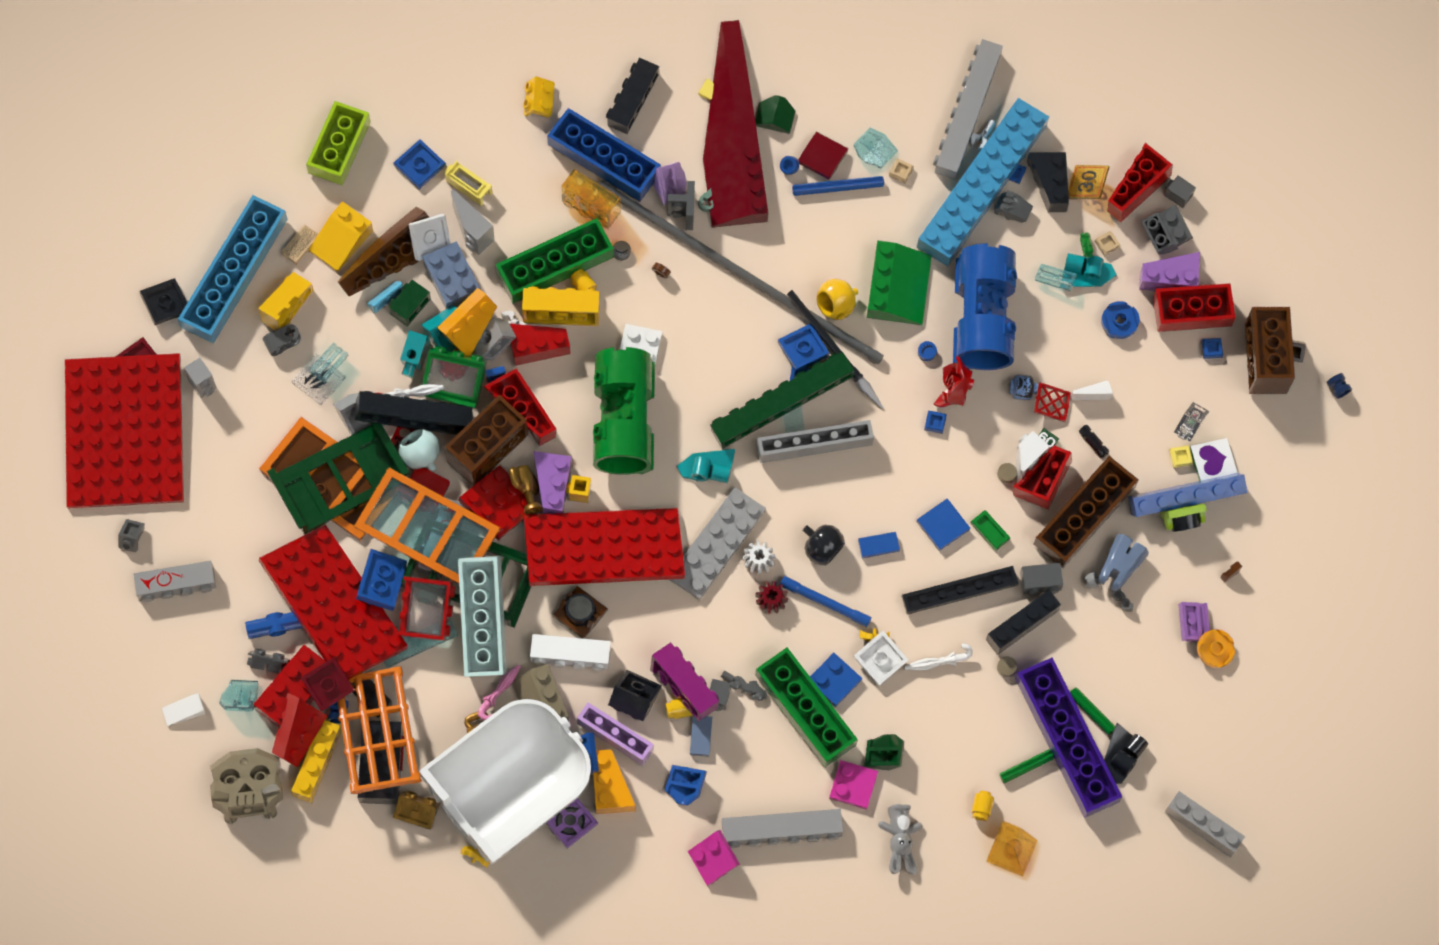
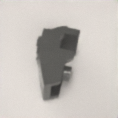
[994,190,1033,223]

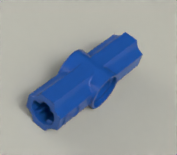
[245,612,303,639]

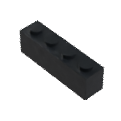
[606,57,659,135]
[986,590,1061,655]

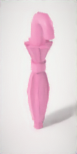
[478,664,521,721]

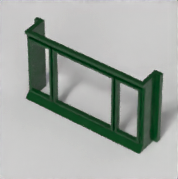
[400,518,532,628]

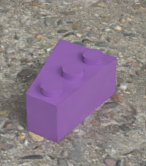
[1139,252,1200,291]
[534,451,572,514]

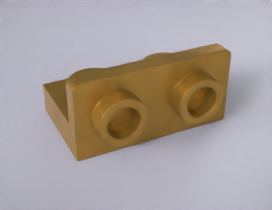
[393,791,441,830]

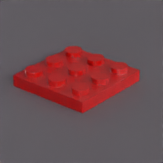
[458,465,536,541]

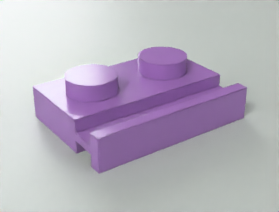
[1178,602,1210,642]

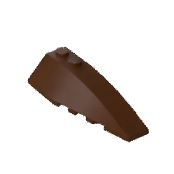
[338,206,429,297]

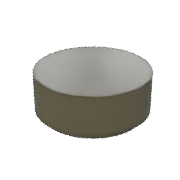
[997,463,1017,483]
[997,656,1017,677]

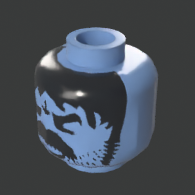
[1010,375,1038,400]

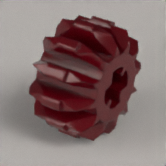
[755,581,788,614]

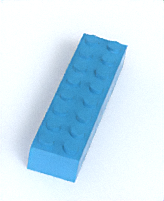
[178,195,288,344]

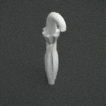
[385,384,444,397]
[905,644,973,670]

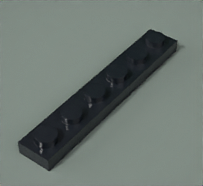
[901,566,1019,615]

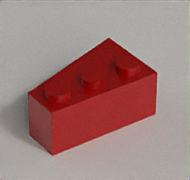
[1013,445,1072,510]
[272,693,328,767]

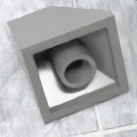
[333,391,385,435]

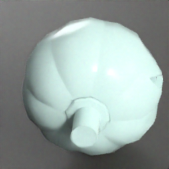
[398,429,441,472]

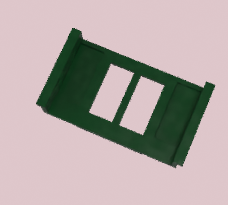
[267,423,410,534]

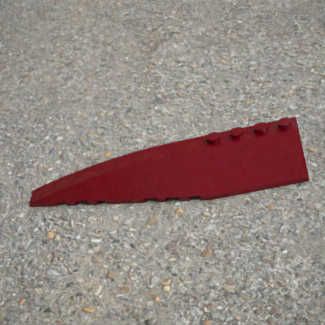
[703,20,769,228]

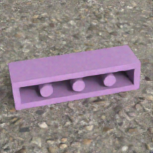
[577,702,654,766]

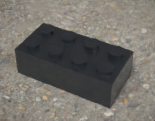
[357,721,403,804]

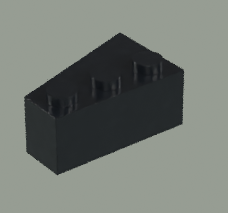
[1027,152,1069,212]

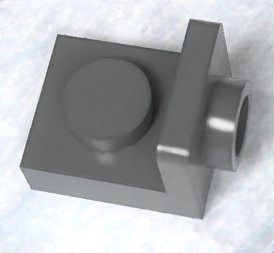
[118,519,145,552]

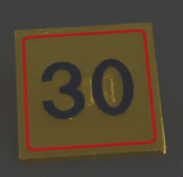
[1068,165,1109,199]

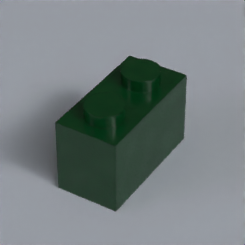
[389,280,431,327]

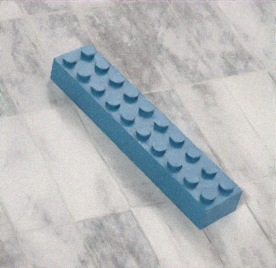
[917,98,1049,266]

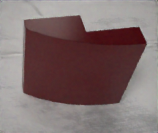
[798,131,849,180]

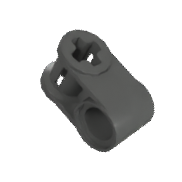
[262,324,301,356]

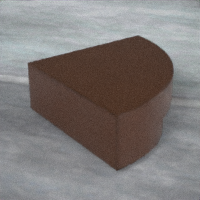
[1220,561,1243,583]

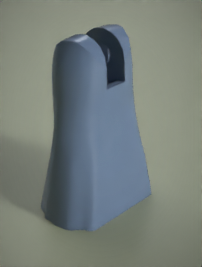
[1099,534,1149,592]

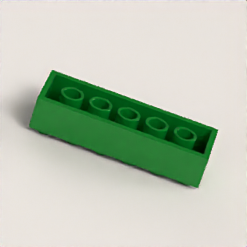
[496,218,614,304]
[755,647,858,768]

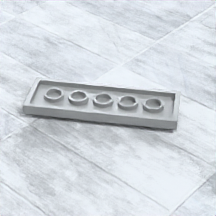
[670,487,766,600]

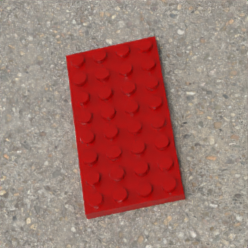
[524,508,685,586]
[259,525,408,679]

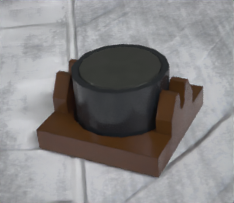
[553,586,608,639]

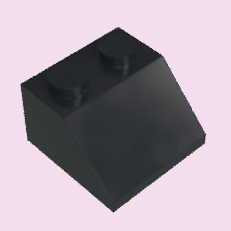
[608,670,662,721]

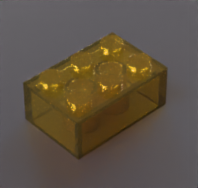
[561,169,621,230]

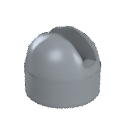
[1084,572,1100,589]

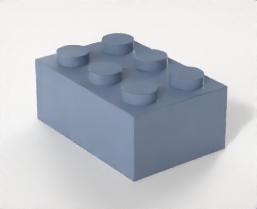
[422,241,481,309]

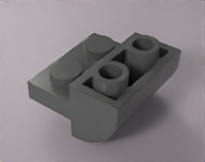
[1141,205,1193,254]

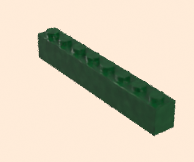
[710,352,854,449]

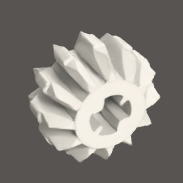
[742,540,776,574]

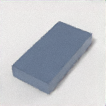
[690,716,712,756]

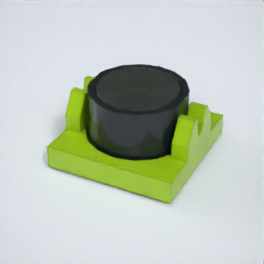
[1160,504,1207,532]

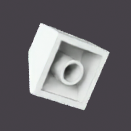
[1016,431,1050,482]

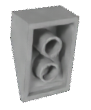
[451,189,495,255]

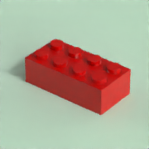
[1153,283,1236,332]
[253,645,326,729]

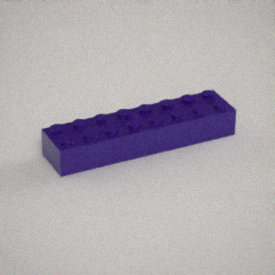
[1015,657,1122,818]

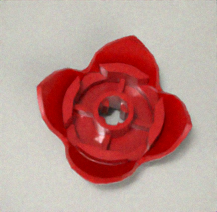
[933,356,974,408]

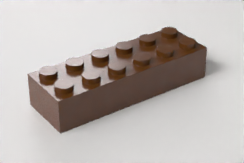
[1033,456,1139,568]

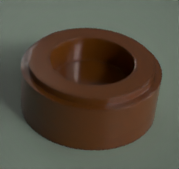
[652,262,671,278]

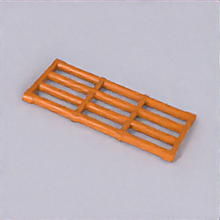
[338,666,422,794]

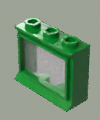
[422,346,487,408]

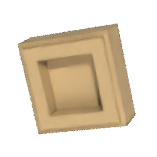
[889,158,914,183]
[1094,231,1121,257]

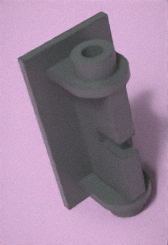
[247,649,290,674]

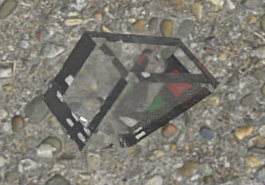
[1174,402,1210,442]

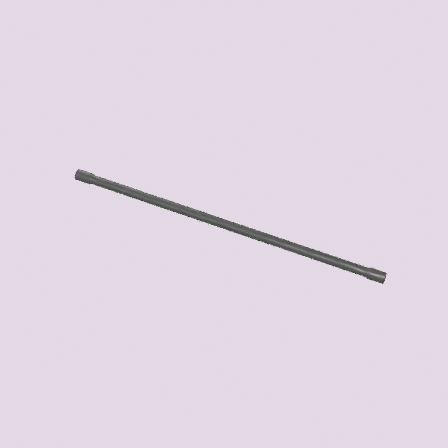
[596,180,884,365]

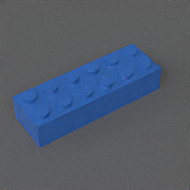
[547,108,661,202]

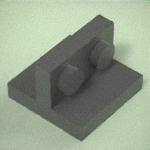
[668,181,695,230]

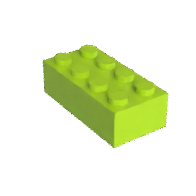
[306,101,371,186]

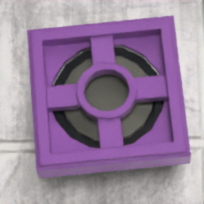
[546,798,598,849]

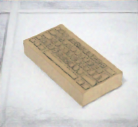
[281,225,318,265]

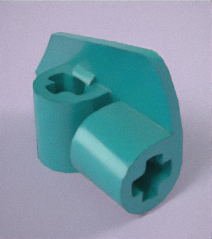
[1060,253,1117,287]
[677,449,735,484]

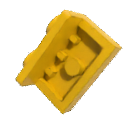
[523,76,555,118]

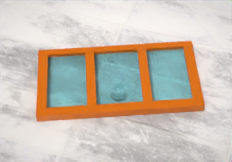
[354,468,500,584]

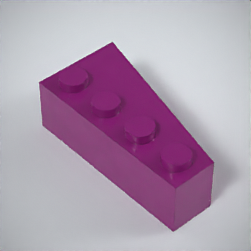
[650,642,719,721]

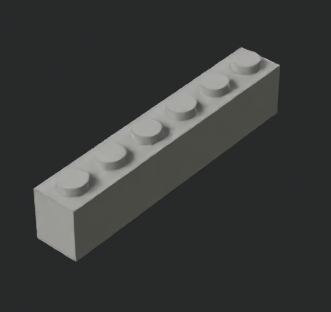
[757,420,874,463]
[722,809,843,848]

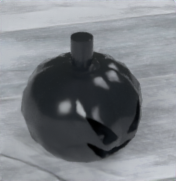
[802,524,845,566]

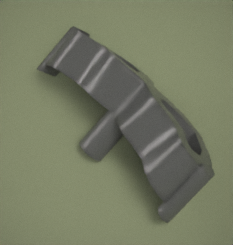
[1112,588,1134,612]

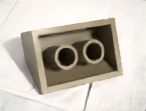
[512,664,569,722]

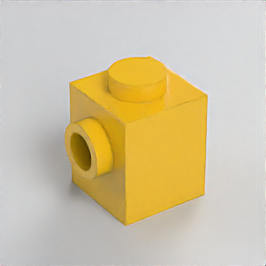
[566,475,591,503]

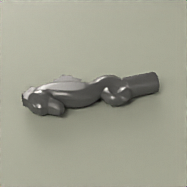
[721,671,768,701]

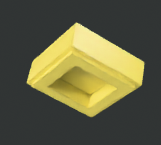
[1169,446,1193,468]

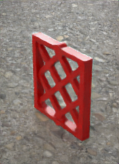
[1034,382,1071,422]

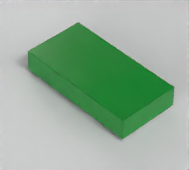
[970,510,1010,551]

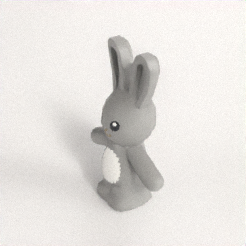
[878,804,923,875]

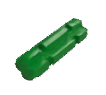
[1080,232,1094,258]

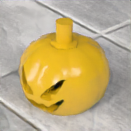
[816,278,859,320]

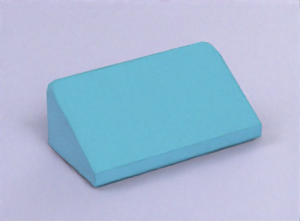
[367,281,403,313]

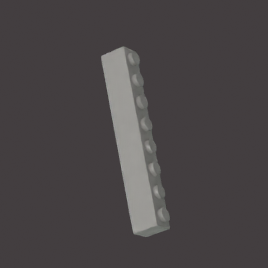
[933,39,1003,180]

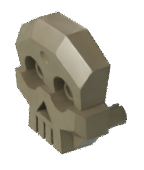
[210,748,283,824]

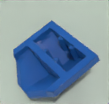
[665,765,707,806]

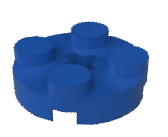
[1101,301,1140,339]

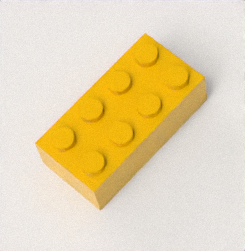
[522,287,600,326]

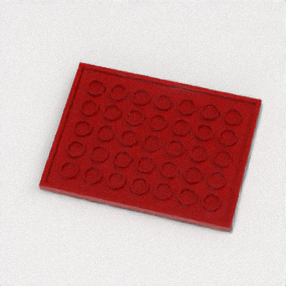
[65,353,184,509]

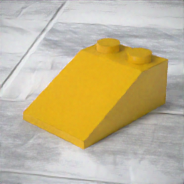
[309,201,373,272]

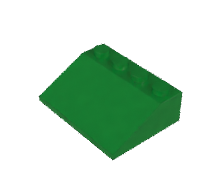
[866,240,932,326]

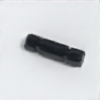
[1079,425,1109,458]

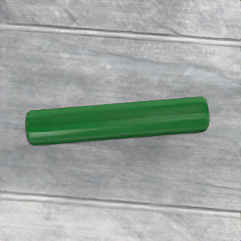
[1070,687,1116,735]
[999,749,1054,783]

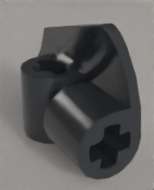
[1104,723,1148,784]

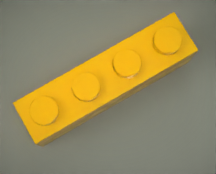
[291,720,342,803]

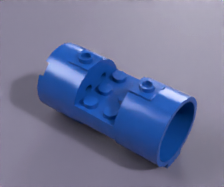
[953,243,1017,370]

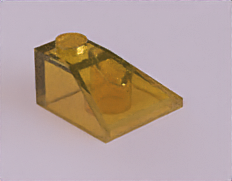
[986,821,1037,877]

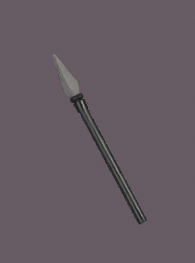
[787,290,884,409]

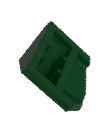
[755,95,796,134]
[864,734,904,771]

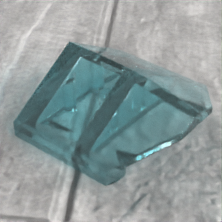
[854,127,898,168]
[219,680,259,712]

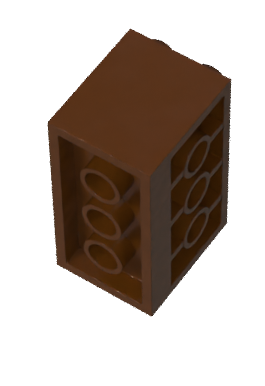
[1245,307,1295,394]
[445,395,528,486]

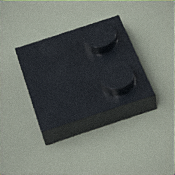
[140,278,187,325]

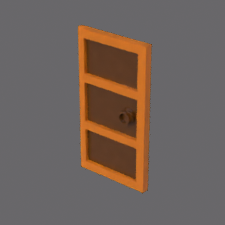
[259,417,401,541]

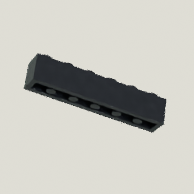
[355,391,473,435]

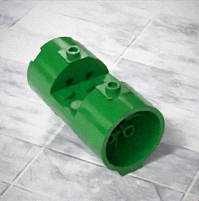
[593,347,655,475]

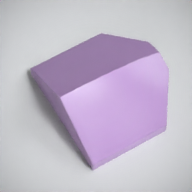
[654,162,687,205]

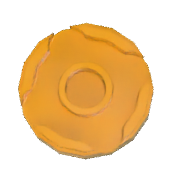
[1197,629,1235,668]

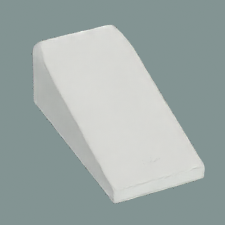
[1070,381,1113,400]
[162,693,205,726]

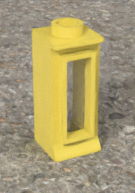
[445,160,493,206]

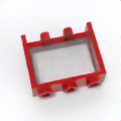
[397,576,455,640]

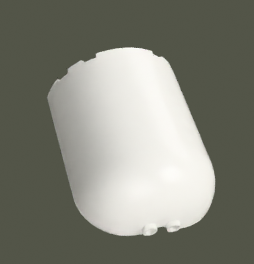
[419,699,591,865]

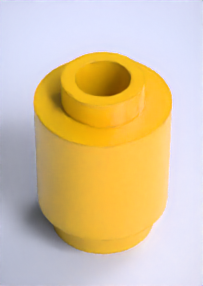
[570,269,597,291]
[665,698,692,720]
[971,790,994,821]

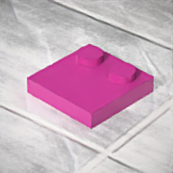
[829,760,878,810]
[687,830,740,886]

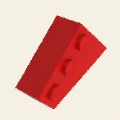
[509,323,571,366]

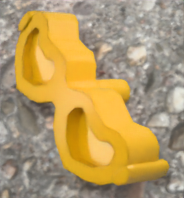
[860,628,890,642]
[460,846,489,868]

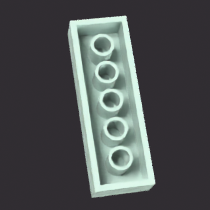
[458,556,507,677]

